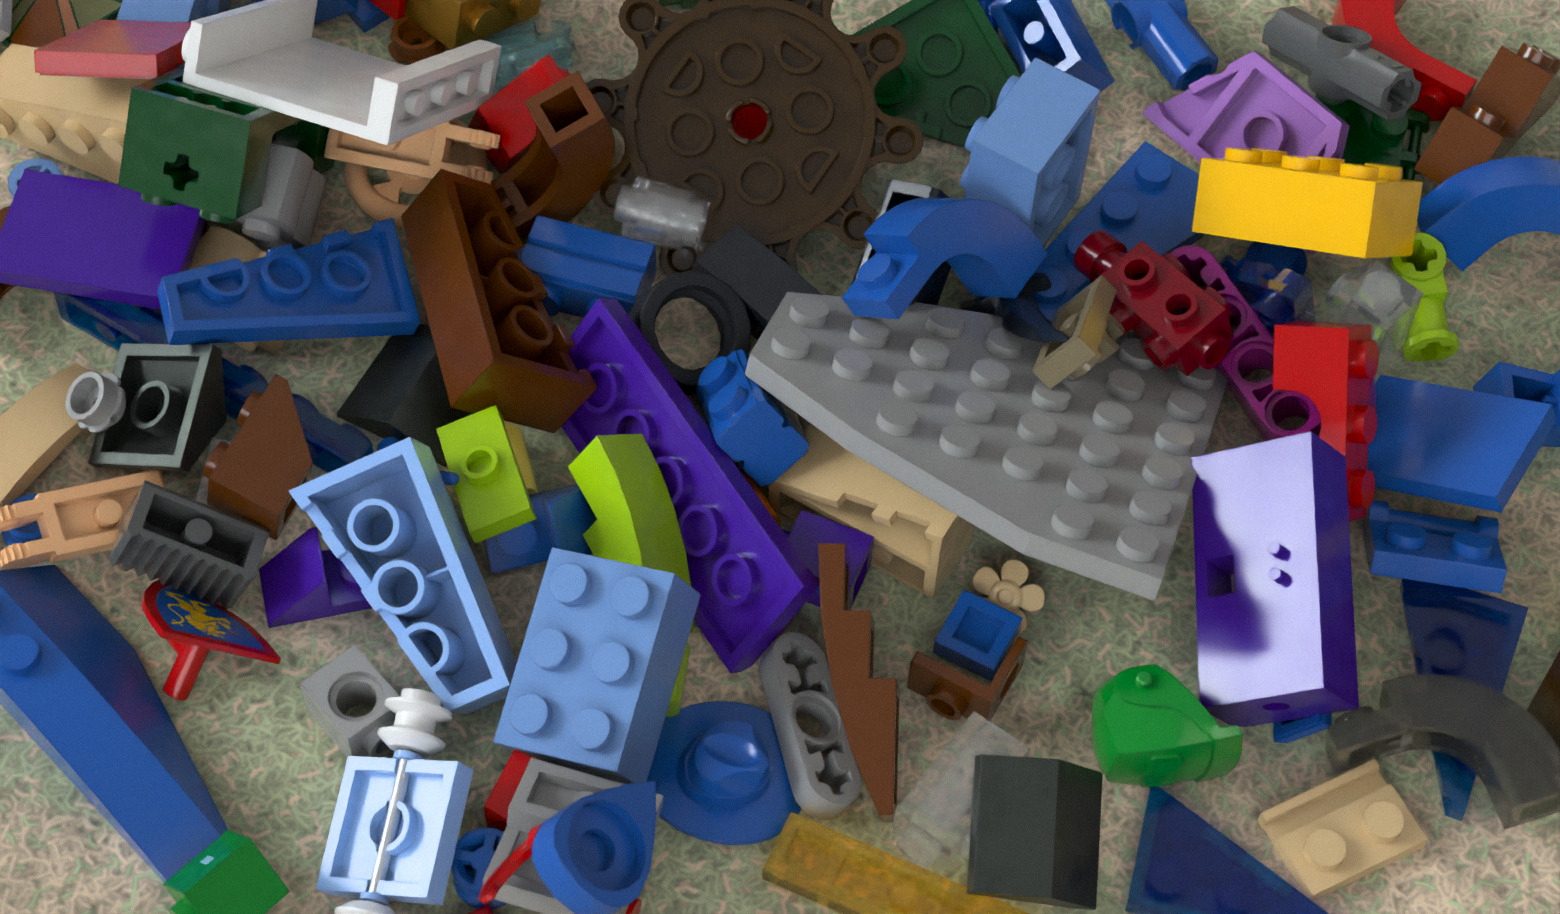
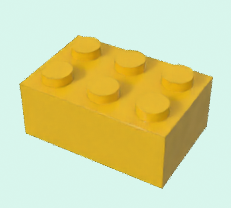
[1192,147,1423,259]

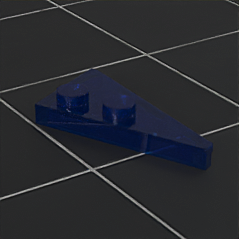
[1219,254,1316,339]
[1399,579,1528,821]
[1125,787,1329,914]

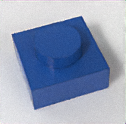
[933,590,1023,681]

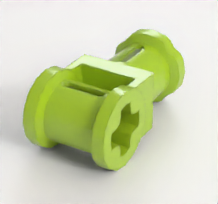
[1384,232,1459,362]

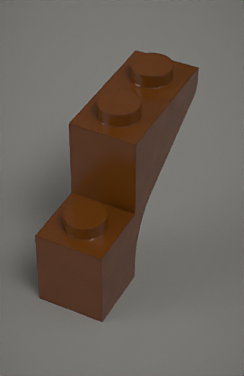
[1414,42,1560,185]

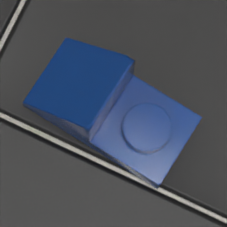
[483,484,597,574]

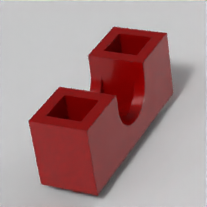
[1273,321,1379,522]

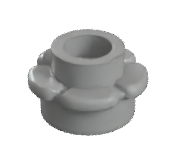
[66,371,126,433]

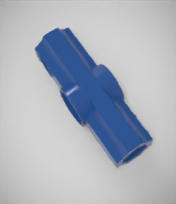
[1105,0,1219,91]

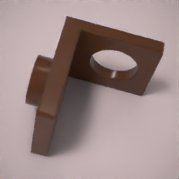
[907,637,1028,728]

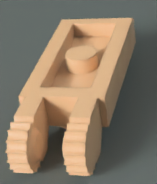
[324,120,500,184]
[0,470,167,570]

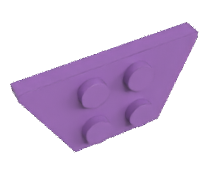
[1142,51,1350,255]

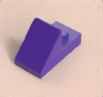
[259,527,372,628]

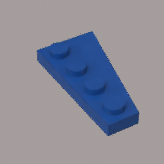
[1028,141,1204,324]
[157,218,420,345]

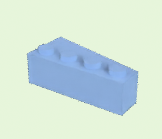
[289,437,517,715]

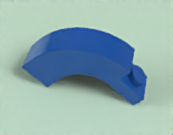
[1417,156,1560,271]
[842,197,1047,320]

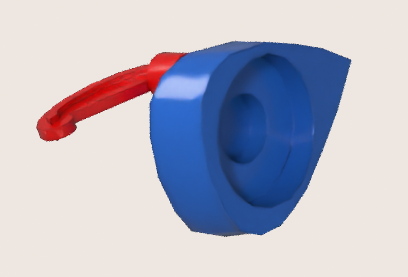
[478,781,656,914]

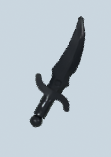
[960,272,1069,342]

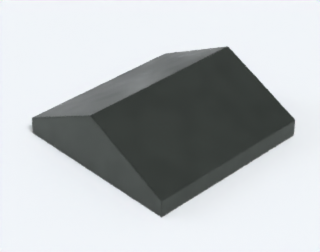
[337,324,474,467]
[88,343,227,472]
[967,754,1103,910]

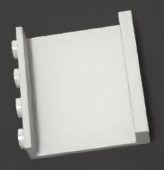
[182,0,502,146]

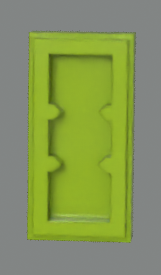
[436,405,537,543]

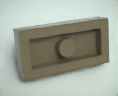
[1032,275,1125,389]

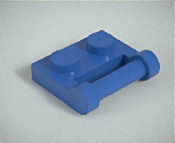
[1363,500,1507,594]

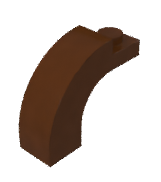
[491,71,616,239]

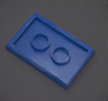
[1368,375,1557,513]

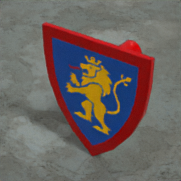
[142,580,281,701]

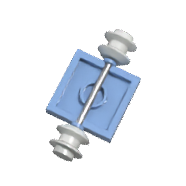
[316,688,473,914]

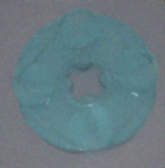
[483,20,576,92]

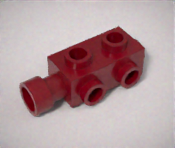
[1073,230,1234,377]

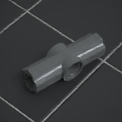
[1262,6,1421,120]

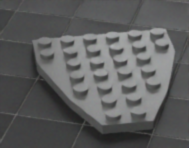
[745,292,1228,601]

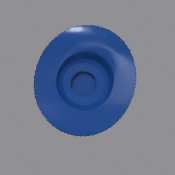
[647,701,801,845]

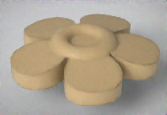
[973,559,1046,633]

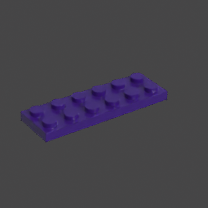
[561,298,820,673]

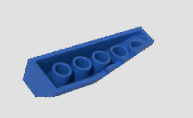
[0,564,228,882]

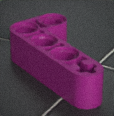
[1170,245,1376,441]

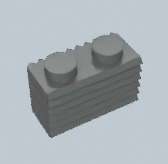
[109,480,270,610]

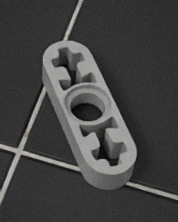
[759,632,861,820]

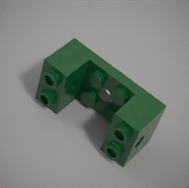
[118,67,335,223]

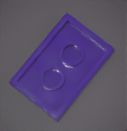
[0,169,206,309]

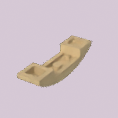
[0,363,92,507]

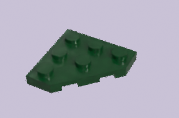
[852,0,1021,147]

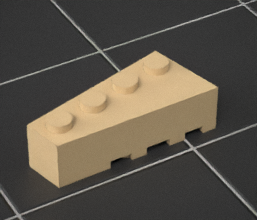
[0,43,172,184]

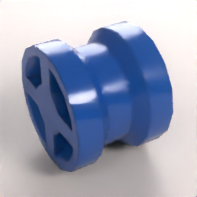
[451,828,508,910]

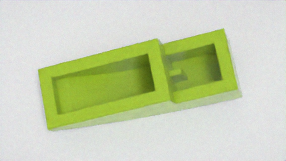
[568,434,694,633]

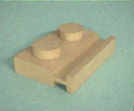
[1257,758,1428,903]

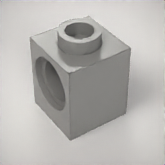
[300,644,400,758]

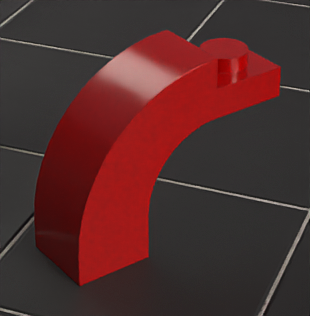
[1332,0,1477,122]

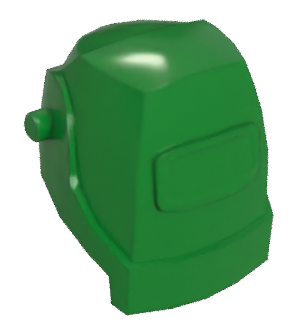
[1091,664,1243,788]

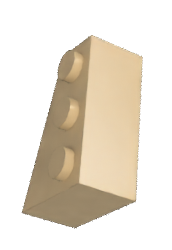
[768,423,974,599]

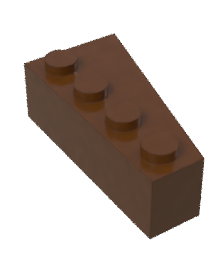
[401,169,597,434]

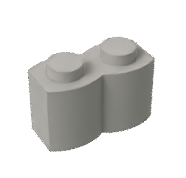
[237,143,327,251]

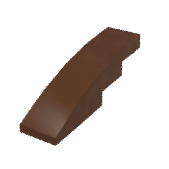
[818,543,900,823]

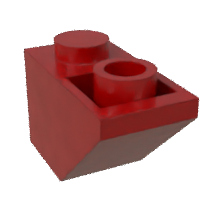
[468,54,571,174]

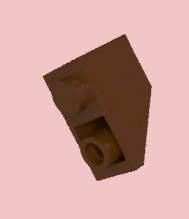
[203,374,313,540]

